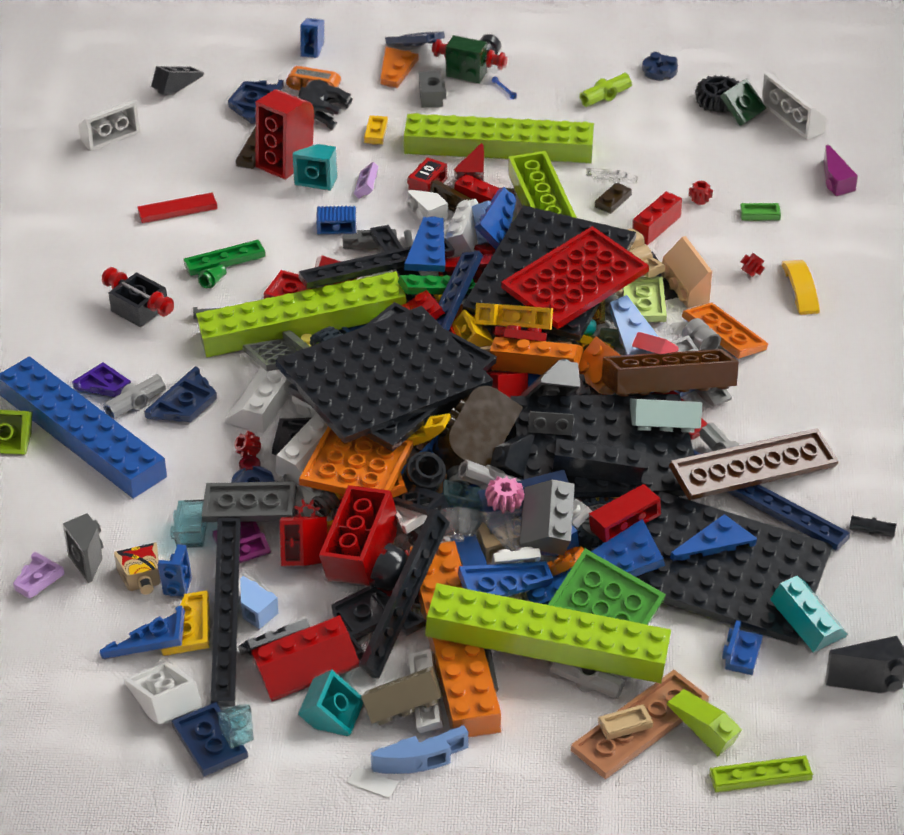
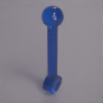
[492,76,517,99]

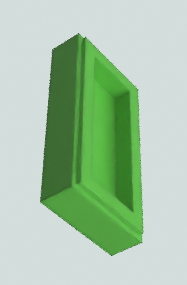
[740,203,781,220]

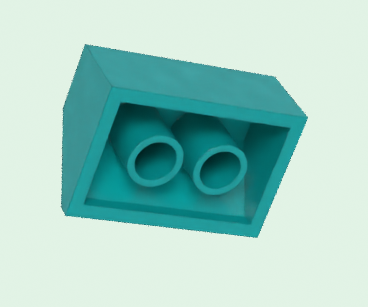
[770,576,848,653]

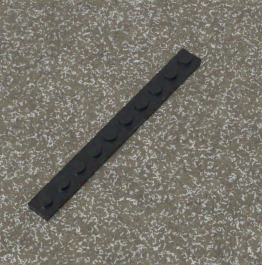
[211,518,241,707]

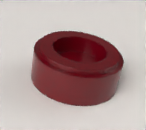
[239,456,261,471]

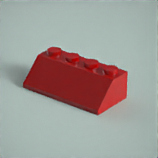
[251,615,360,702]

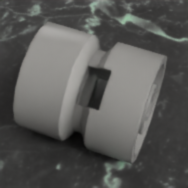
[682,318,721,350]

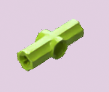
[579,73,632,107]

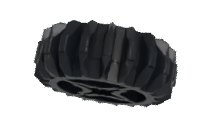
[695,75,740,114]

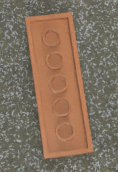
[571,670,709,780]

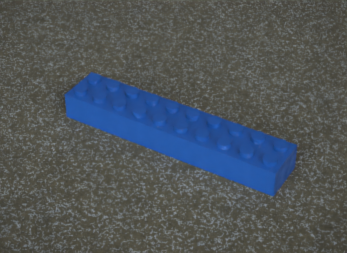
[0,356,167,499]

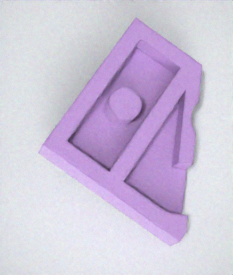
[13,552,65,599]

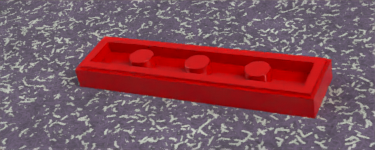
[137,192,218,223]

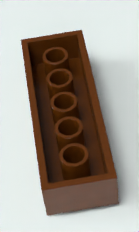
[602,349,739,396]

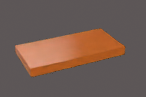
[682,302,768,359]

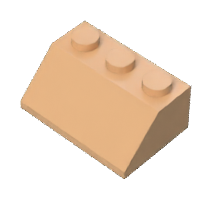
[661,236,712,308]

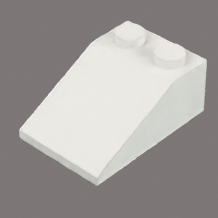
[124,662,202,725]

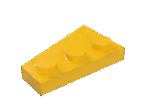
[161,590,209,656]

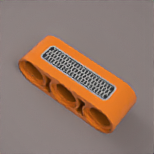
[286,66,341,90]

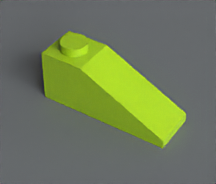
[666,689,742,756]

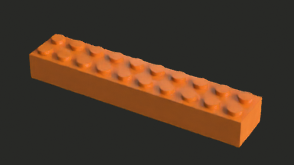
[410,541,501,737]

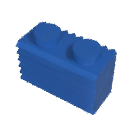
[316,206,356,234]

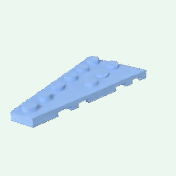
[609,295,695,397]

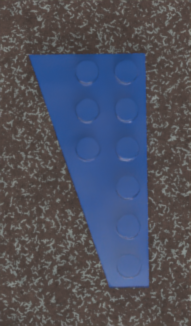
[526,519,665,605]

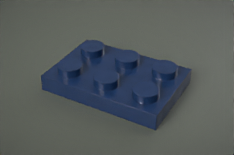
[172,702,248,777]

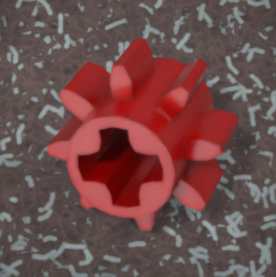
[688,181,713,205]
[740,252,765,277]
[234,431,261,457]
[294,499,321,517]

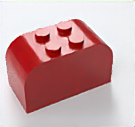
[255,89,314,180]
[319,485,397,586]

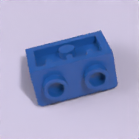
[157,544,192,597]
[722,621,763,676]

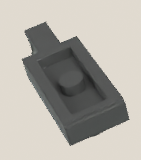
[342,229,397,249]

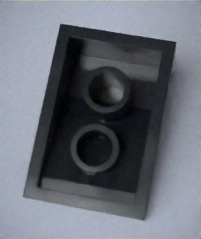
[825,636,904,693]

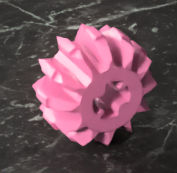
[485,475,524,513]

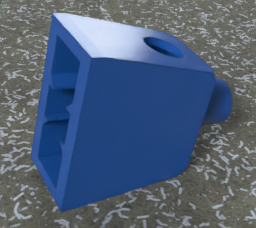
[300,18,324,58]

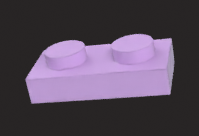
[354,162,379,199]

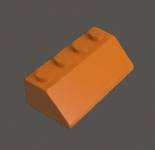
[490,337,583,375]

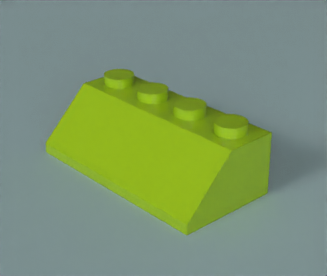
[0,410,33,454]

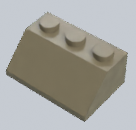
[361,666,442,726]

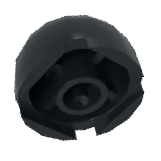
[370,543,409,591]

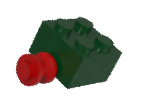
[431,35,508,84]

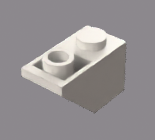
[406,190,448,220]

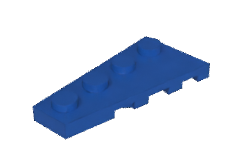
[474,187,516,250]
[404,216,445,272]
[458,561,553,597]

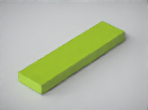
[709,755,813,793]

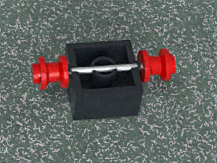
[102,267,174,327]

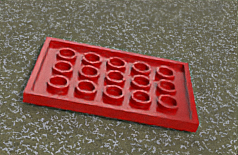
[501,226,649,329]

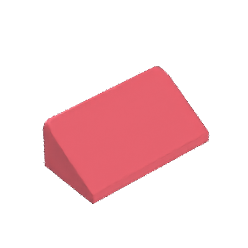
[632,332,679,354]

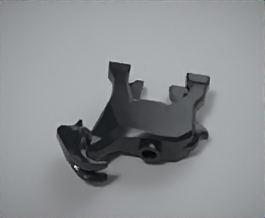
[298,79,353,130]

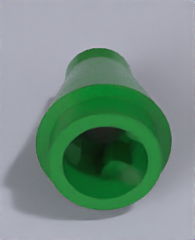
[198,265,227,288]

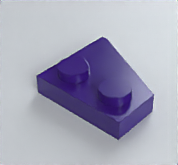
[72,362,131,397]

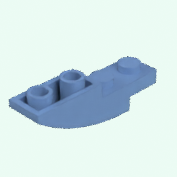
[370,725,468,774]

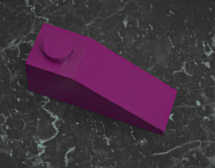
[824,144,858,196]

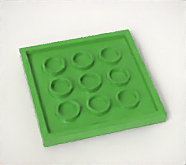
[548,549,666,625]

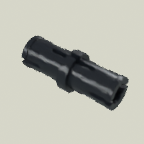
[849,515,897,538]

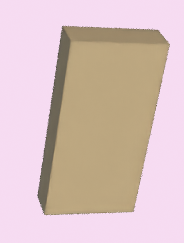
[598,704,653,740]

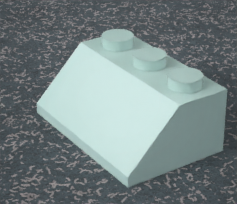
[630,399,702,433]

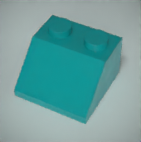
[293,144,337,191]
[298,670,364,737]

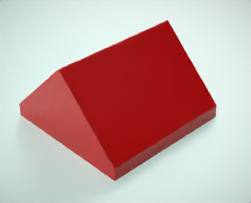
[454,143,484,180]

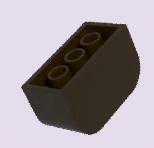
[433,386,523,485]

